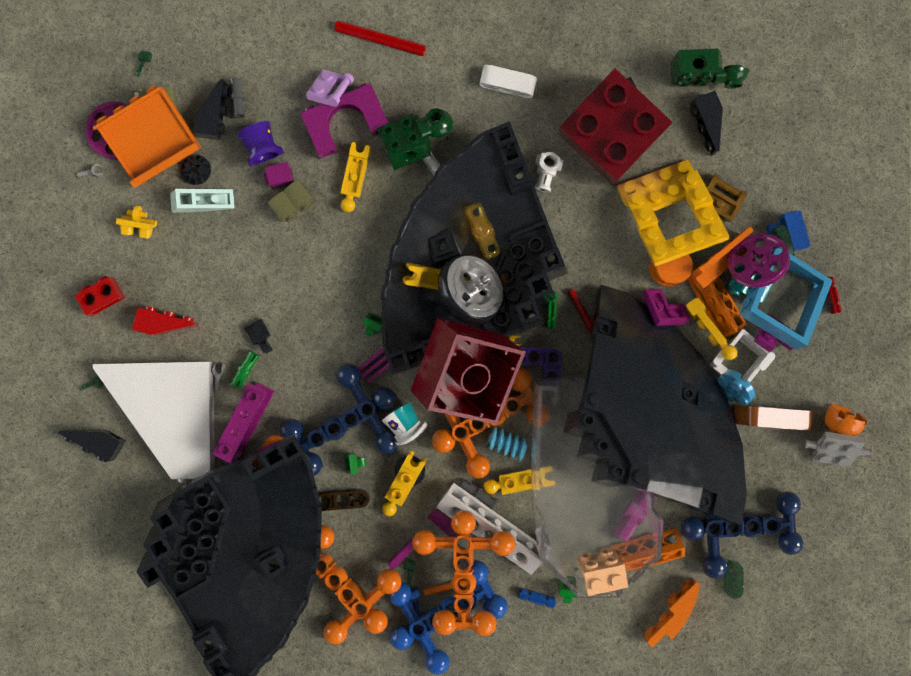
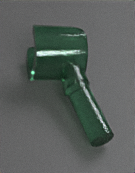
[135,51,152,77]
[79,376,104,391]
[403,558,416,587]

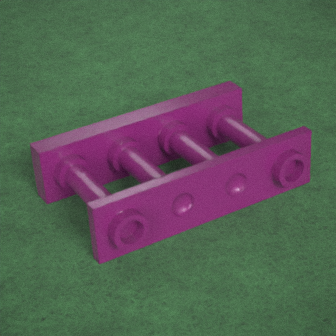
[212,382,275,463]

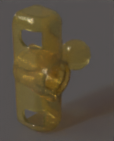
[464,202,500,260]

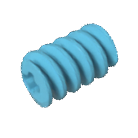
[486,426,528,462]

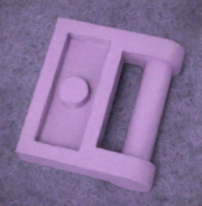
[306,69,354,107]

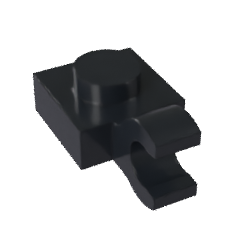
[245,319,273,354]

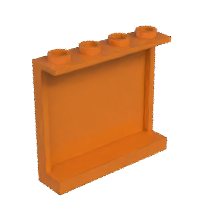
[93,85,202,188]

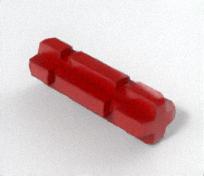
[827,276,842,314]

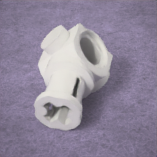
[534,152,563,192]

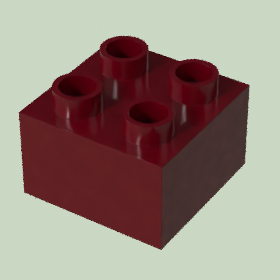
[558,68,673,186]
[410,318,526,425]

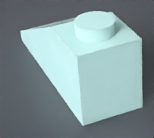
[170,189,234,213]

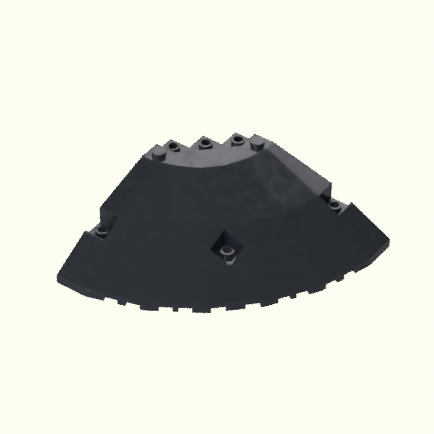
[380,121,568,375]
[563,285,747,525]
[136,434,322,676]

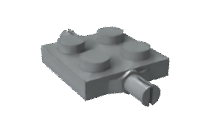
[803,432,872,466]

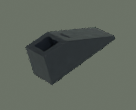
[193,79,230,140]
[689,90,723,156]
[58,429,126,463]

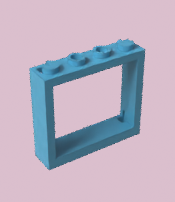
[739,248,833,350]

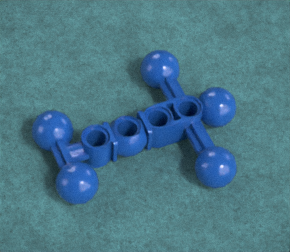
[387,560,508,675]

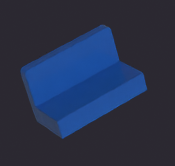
[778,211,811,253]

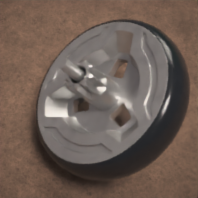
[437,254,504,325]

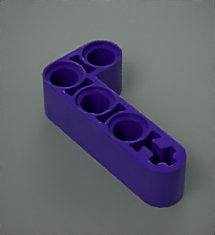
[520,347,562,386]

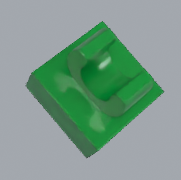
[362,312,383,337]
[344,453,366,474]
[558,579,579,604]

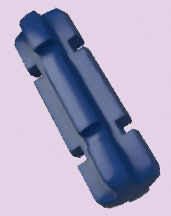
[518,588,556,609]

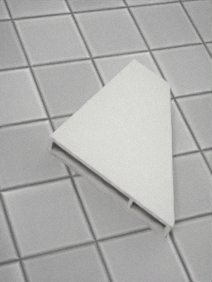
[93,362,215,482]

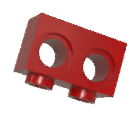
[75,276,125,316]

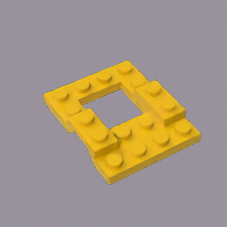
[617,160,729,266]

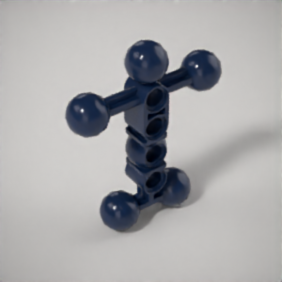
[279,363,399,476]
[681,491,804,579]

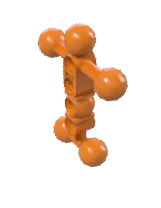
[431,367,550,479]
[412,510,516,637]
[316,525,401,645]

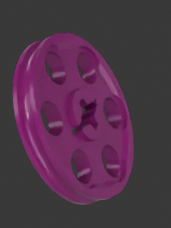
[86,101,128,160]
[728,234,790,288]

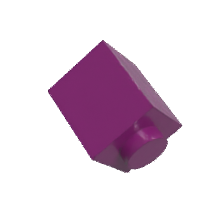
[264,162,294,189]

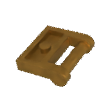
[707,174,748,222]

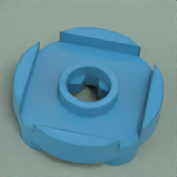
[717,369,755,406]

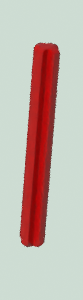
[334,20,426,56]

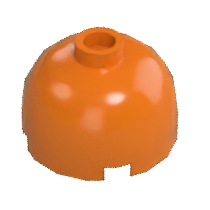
[825,404,868,436]

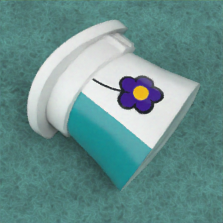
[382,402,427,445]

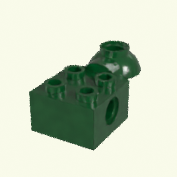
[671,48,749,89]
[377,108,453,171]

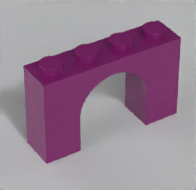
[300,83,388,159]

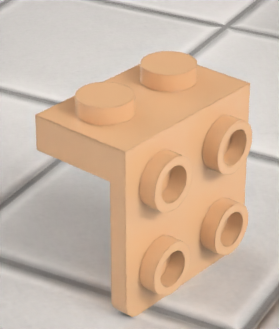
[576,548,628,596]

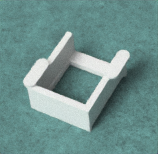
[708,329,775,382]

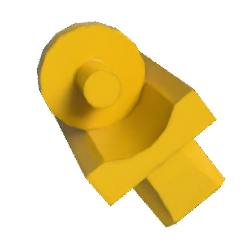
[116,205,157,239]

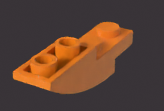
[644,578,700,648]

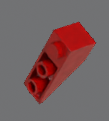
[132,305,199,335]

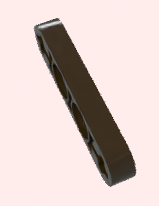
[318,490,370,511]

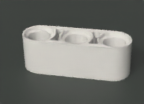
[479,65,537,98]

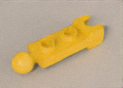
[340,142,371,213]
[403,263,469,290]
[685,297,737,360]
[382,451,427,517]
[483,465,554,495]

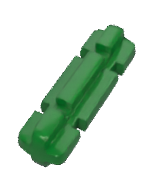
[545,292,558,329]

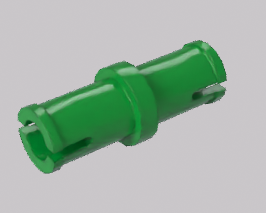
[229,350,260,389]

